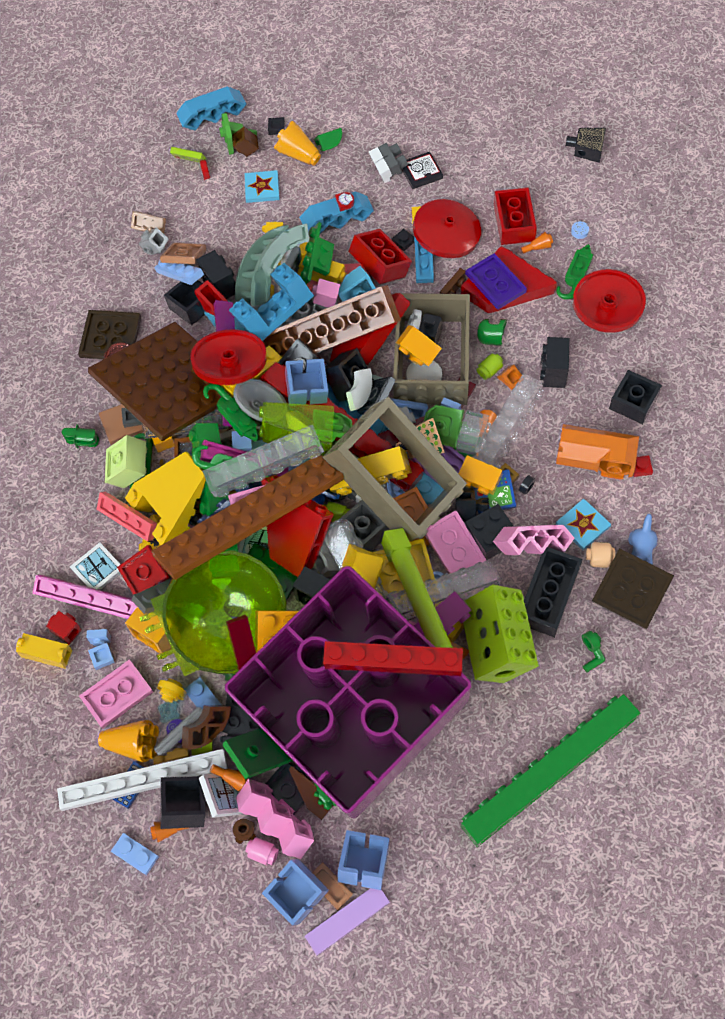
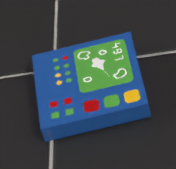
[473,469,516,514]

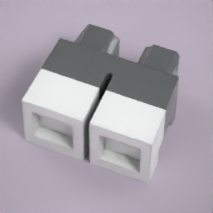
[369,143,408,183]

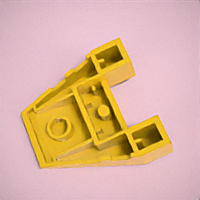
[125,452,207,545]

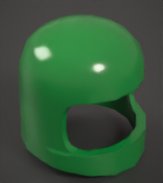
[477,319,507,346]

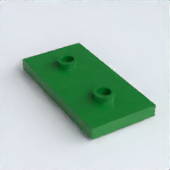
[222,728,293,780]

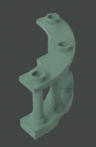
[235,223,309,306]

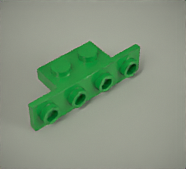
[300,222,335,285]

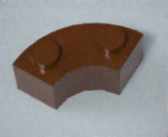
[182,705,231,750]

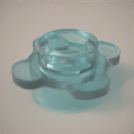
[158,701,180,723]

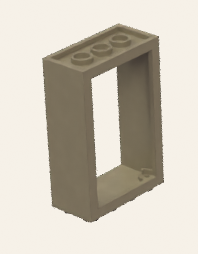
[393,293,470,406]
[323,397,467,541]

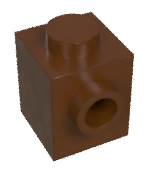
[232,127,259,157]

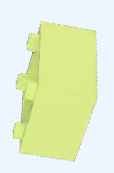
[105,435,147,488]

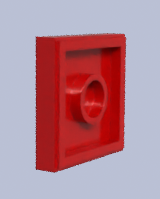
[117,545,170,595]

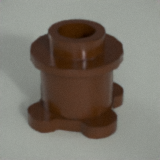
[233,819,256,844]

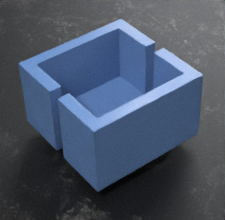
[285,359,328,406]
[338,830,390,890]
[262,859,329,926]

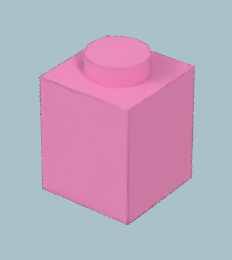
[312,279,340,308]

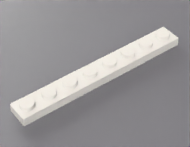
[57,749,228,811]

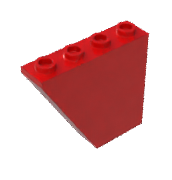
[461,246,557,314]
[330,293,410,365]
[262,475,334,577]

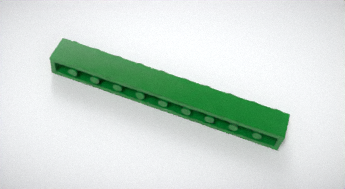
[461,694,641,848]

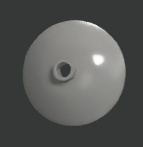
[233,379,287,422]

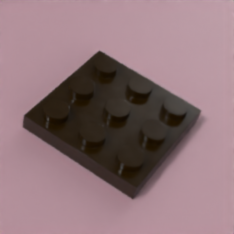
[78,310,141,359]
[592,548,674,630]

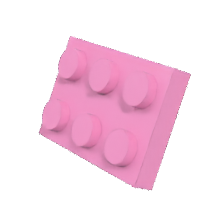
[425,510,486,581]
[79,659,153,729]

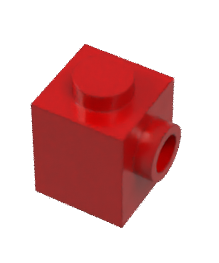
[46,611,82,645]

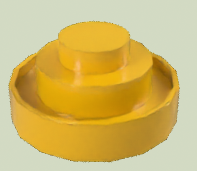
[157,678,187,703]

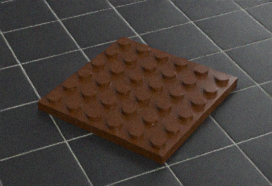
[88,322,221,441]

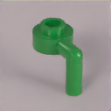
[582,630,605,673]

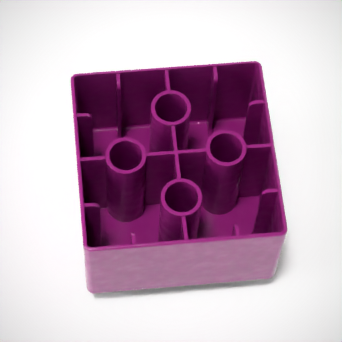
[224,566,472,819]

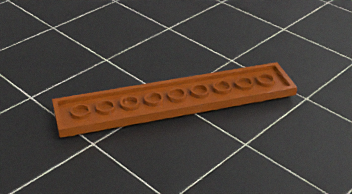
[152,454,344,580]

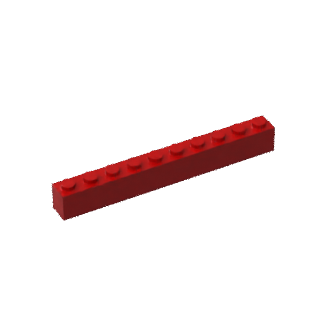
[261,362,424,492]

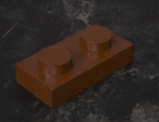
[440,268,466,294]

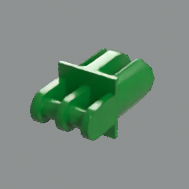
[61,424,99,449]

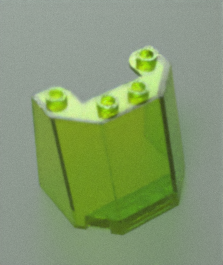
[259,402,334,459]

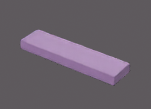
[305,888,390,956]

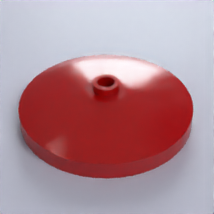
[413,199,481,258]
[573,269,646,333]
[190,329,267,385]

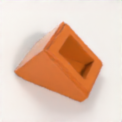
[497,364,525,390]

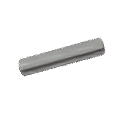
[154,707,202,756]

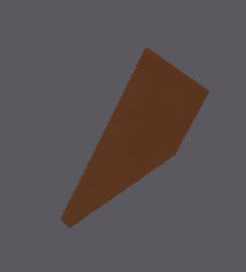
[289,766,333,820]

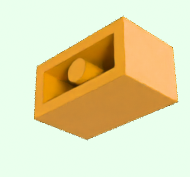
[458,455,503,495]

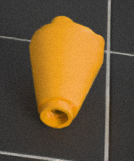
[274,121,321,166]
[98,720,159,762]

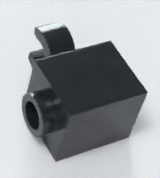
[456,490,489,522]

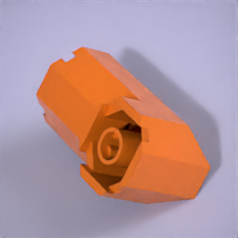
[556,424,639,480]

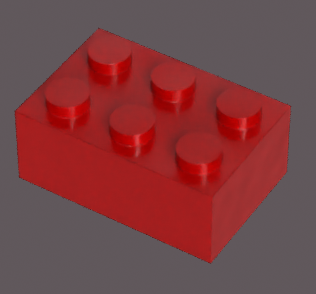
[493,187,537,245]
[348,229,412,284]

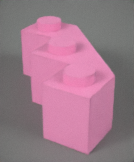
[493,525,574,555]
[236,779,314,859]

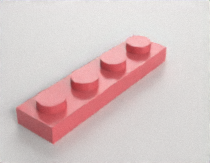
[97,491,157,542]

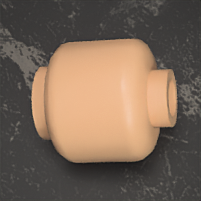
[586,542,615,568]

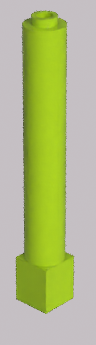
[381,528,453,648]

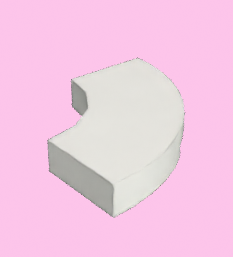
[346,368,372,411]

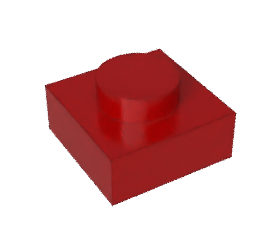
[633,455,653,477]

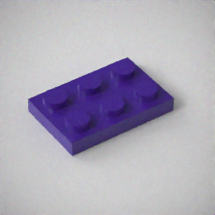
[466,253,527,310]

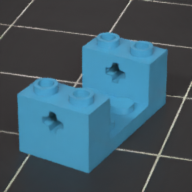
[229,263,314,341]

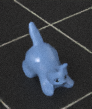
[628,514,658,565]

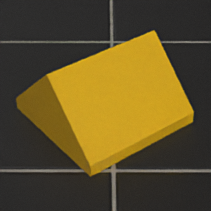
[341,544,385,589]

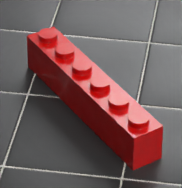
[323,641,463,676]

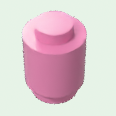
[245,837,279,866]

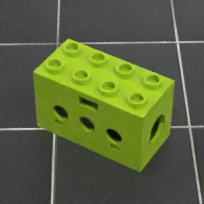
[463,585,539,683]

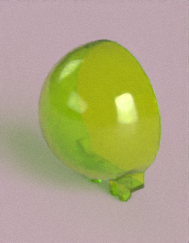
[139,550,287,676]

